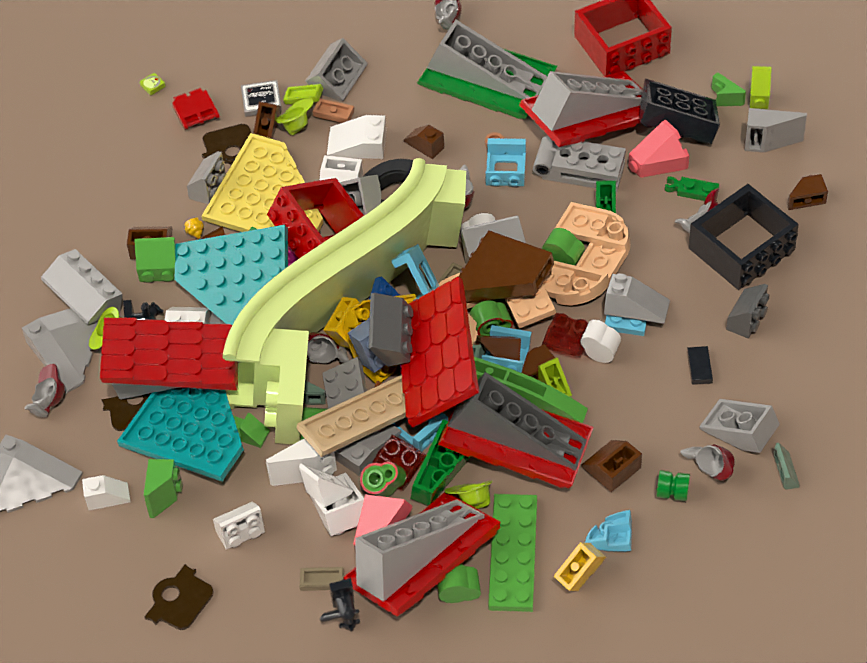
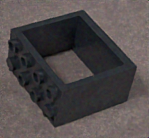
[689,184,799,290]

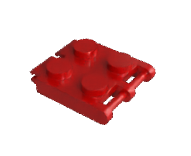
[172,88,220,130]

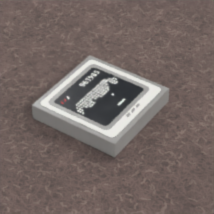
[241,80,282,116]

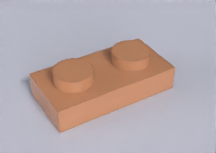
[313,99,354,123]

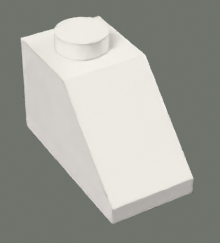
[82,475,130,510]

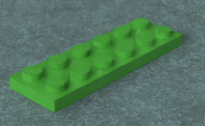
[489,494,537,612]

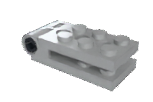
[533,136,626,192]

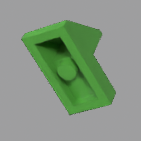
[712,72,746,106]
[234,413,270,448]

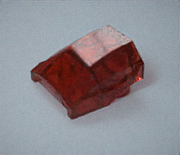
[542,313,589,358]
[372,434,427,491]

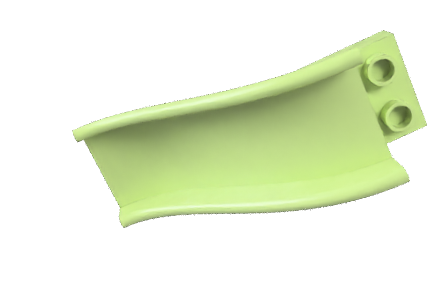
[223,158,466,444]

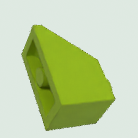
[749,66,772,109]

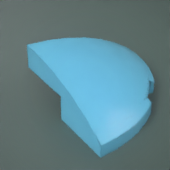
[585,510,632,552]

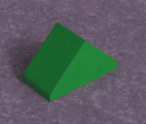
[596,180,616,213]

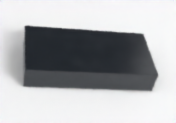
[687,346,713,385]

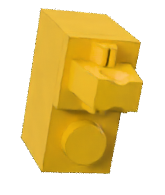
[323,297,360,349]
[554,542,606,591]

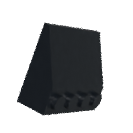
[639,78,720,144]

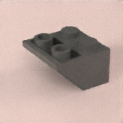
[726,284,770,339]

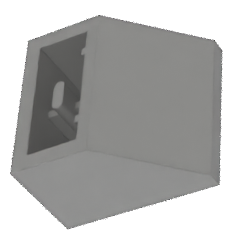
[187,151,226,204]

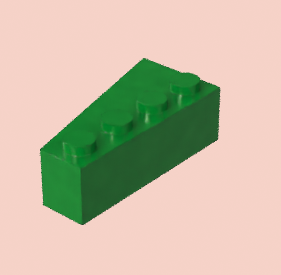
[410,419,472,505]

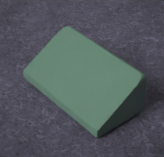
[773,443,800,490]

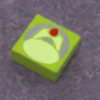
[139,73,166,95]

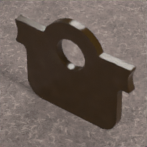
[202,124,252,164]
[102,393,151,431]
[145,564,214,630]

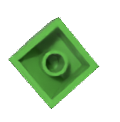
[135,237,176,282]
[144,459,182,518]

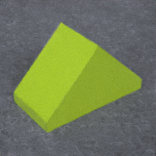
[538,357,572,397]

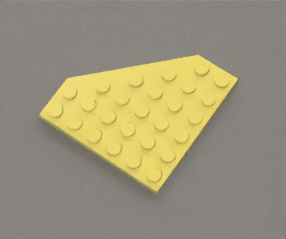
[202,133,324,246]

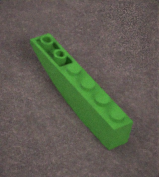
[474,357,588,423]

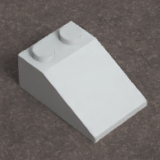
[327,115,386,159]
[266,438,337,486]
[310,473,364,536]

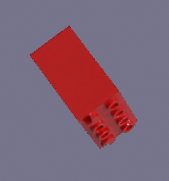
[574,0,672,76]
[267,178,364,259]

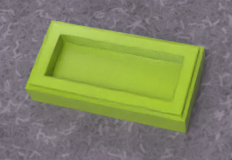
[283,84,323,105]

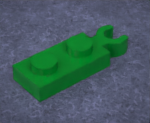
[665,176,719,201]

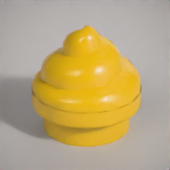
[184,217,204,238]

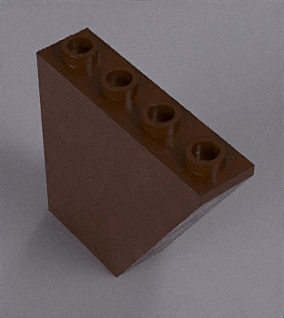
[459,230,554,302]

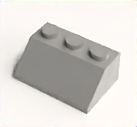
[306,38,368,101]
[461,215,526,264]

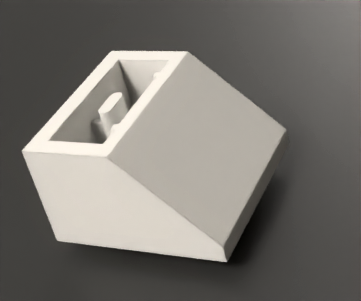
[320,155,363,182]
[213,502,265,550]

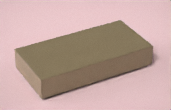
[300,567,344,591]

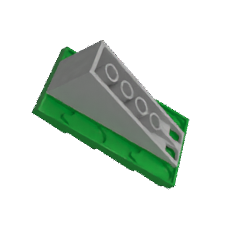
[417,20,557,119]

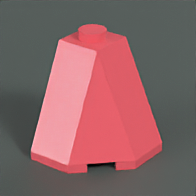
[628,120,689,178]
[353,495,412,545]

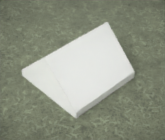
[299,463,353,507]

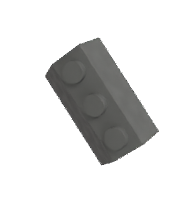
[369,293,413,367]

